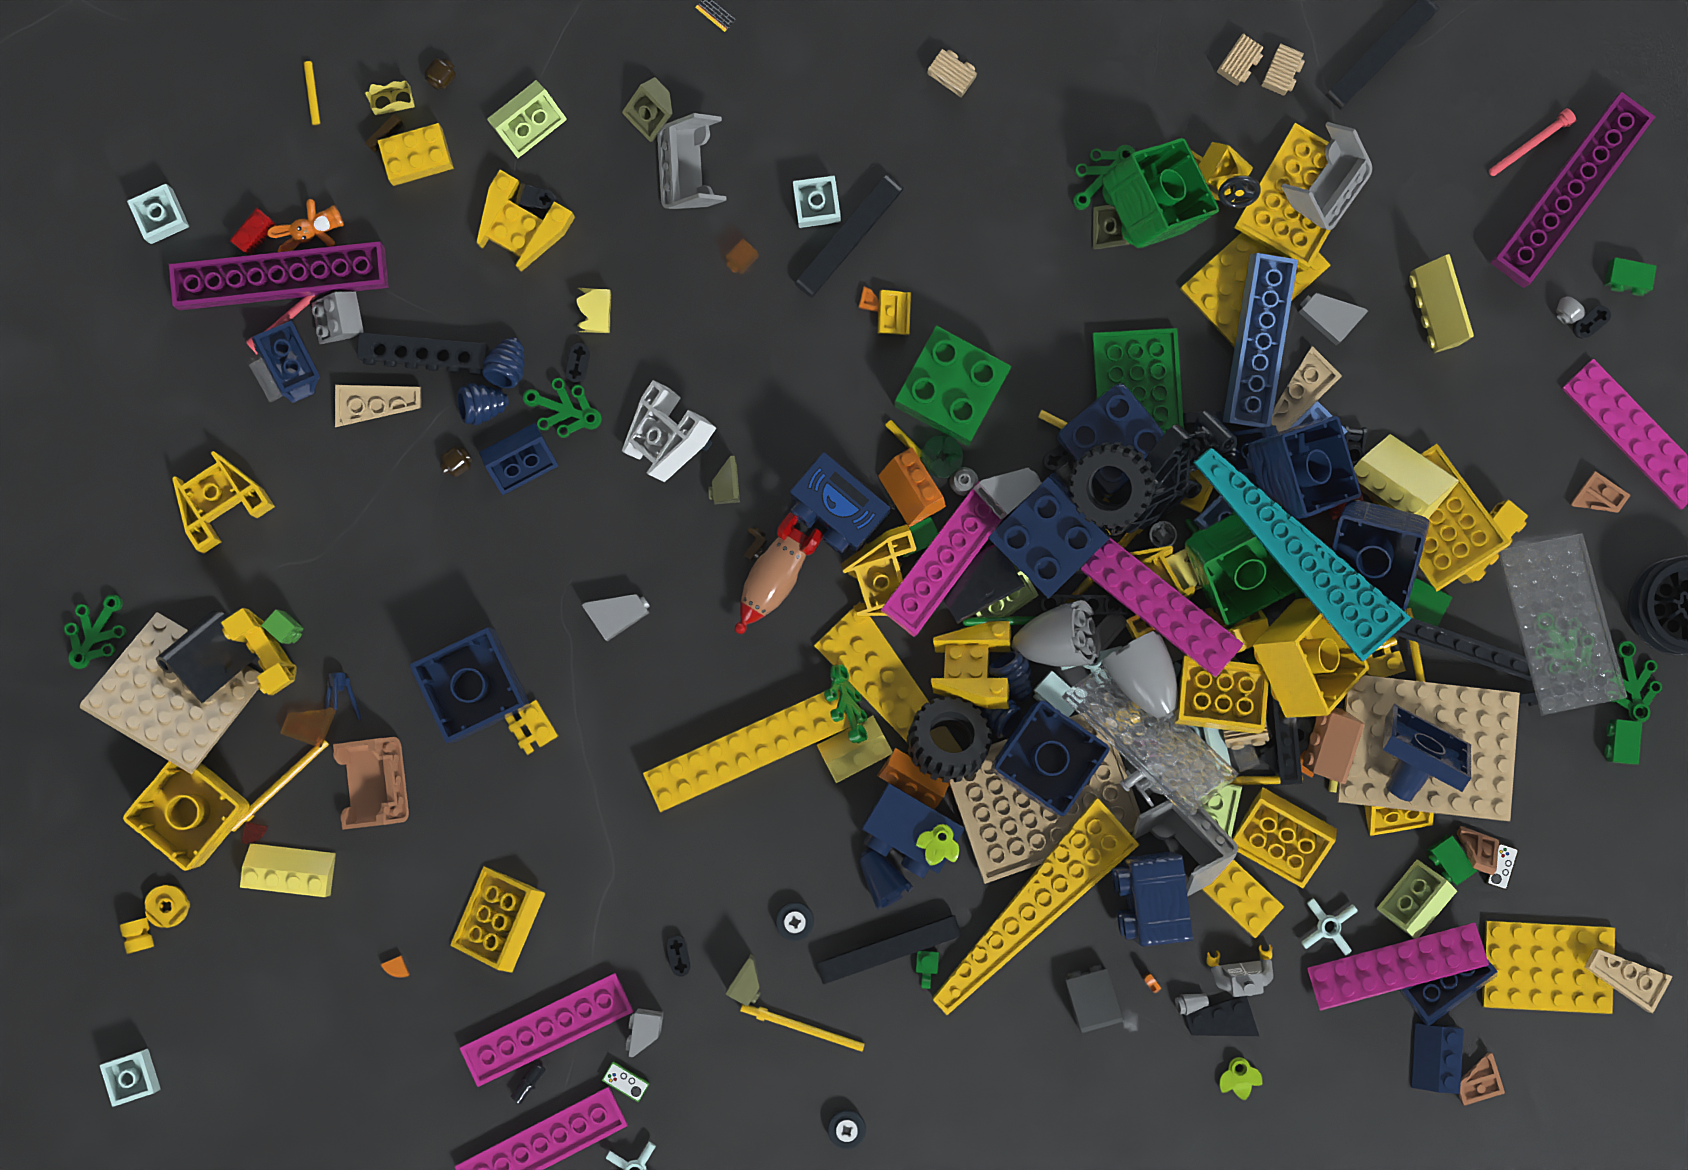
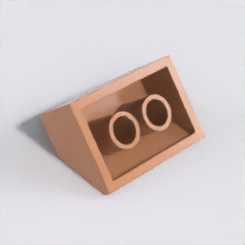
[1302,708,1365,784]

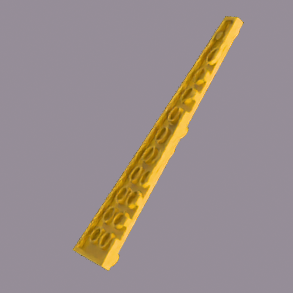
[814,602,962,786]
[932,796,1139,1015]

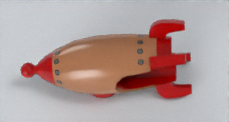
[734,512,823,634]

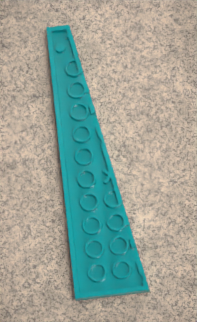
[1193,448,1411,661]

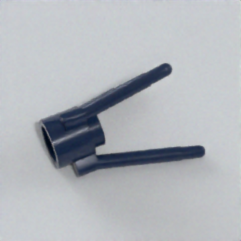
[324,673,361,720]

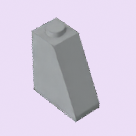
[1298,293,1368,345]
[973,468,1042,520]
[582,594,650,641]

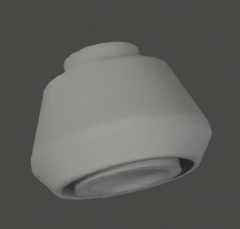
[1556,297,1585,324]
[949,467,978,496]

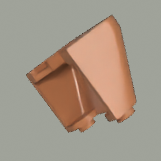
[333,737,409,830]

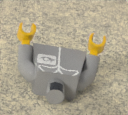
[1206,945,1273,997]

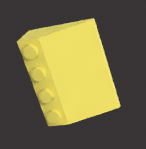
[1409,254,1474,353]
[1354,434,1459,519]

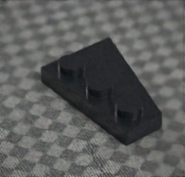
[1185,996,1259,1036]

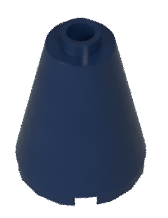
[859,848,913,910]

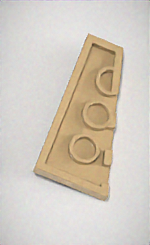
[1271,346,1342,432]
[335,385,421,427]
[1585,949,1673,1013]

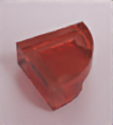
[241,822,269,843]

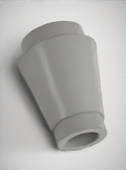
[1175,993,1209,1016]

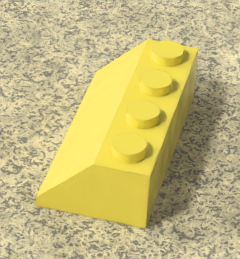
[240,843,336,897]

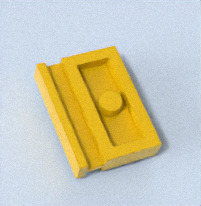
[878,290,911,335]

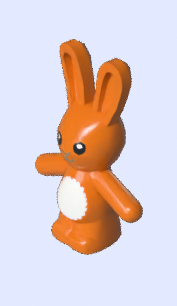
[268,199,344,252]

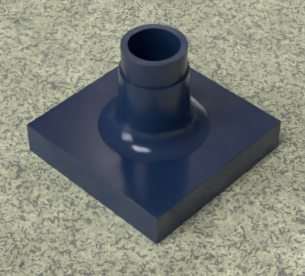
[1383,704,1471,802]

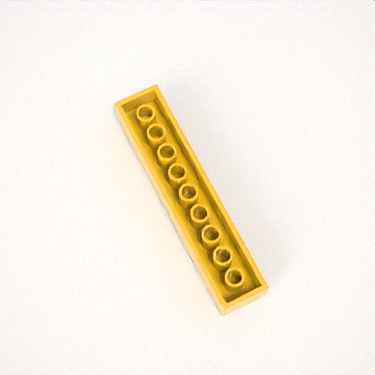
[643,689,851,812]

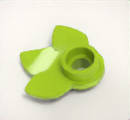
[916,824,959,865]
[1220,1057,1262,1100]

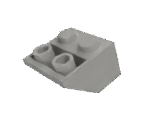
[312,292,364,344]
[626,1008,664,1057]

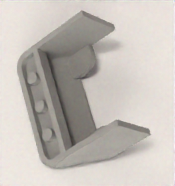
[657,113,726,209]
[1281,122,1372,230]
[1132,794,1238,896]

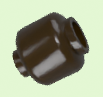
[425,58,456,90]
[440,446,473,477]

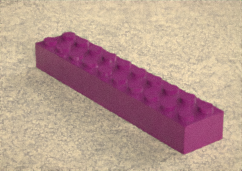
[1490,92,1655,288]
[169,242,389,310]

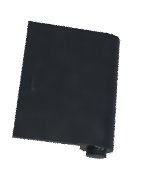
[943,543,1025,624]
[156,610,258,703]

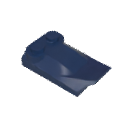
[252,320,320,403]

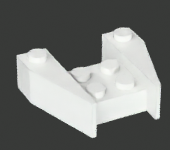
[622,380,716,482]

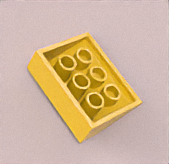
[1174,656,1269,734]
[1232,787,1337,888]
[450,866,545,973]

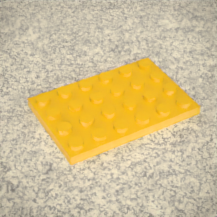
[1234,123,1331,270]
[1180,233,1331,348]
[1367,444,1510,592]
[1482,921,1615,1014]

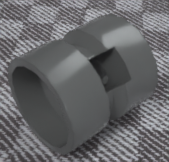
[1146,521,1177,549]

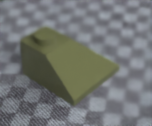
[622,77,672,142]
[1093,205,1129,249]
[708,456,740,504]
[725,954,761,1006]

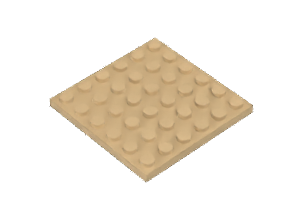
[80,612,261,774]

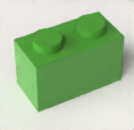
[261,610,304,644]

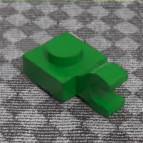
[916,951,939,989]

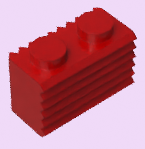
[230,208,277,256]

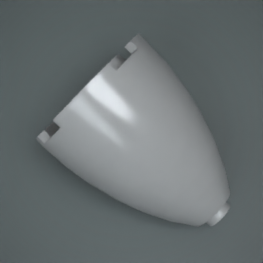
[1011,600,1101,667]
[1102,631,1178,721]

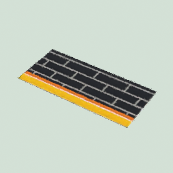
[695,0,736,32]

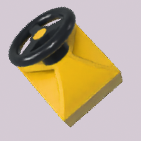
[1198,142,1261,208]

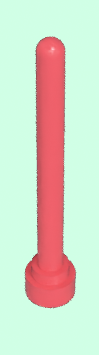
[1489,108,1577,176]
[246,295,319,354]

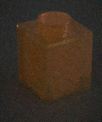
[726,239,759,275]

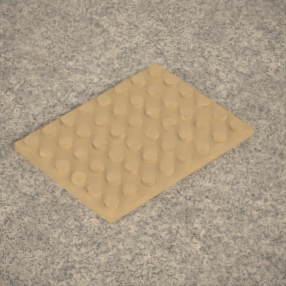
[1337,675,1520,821]
[950,706,1141,884]

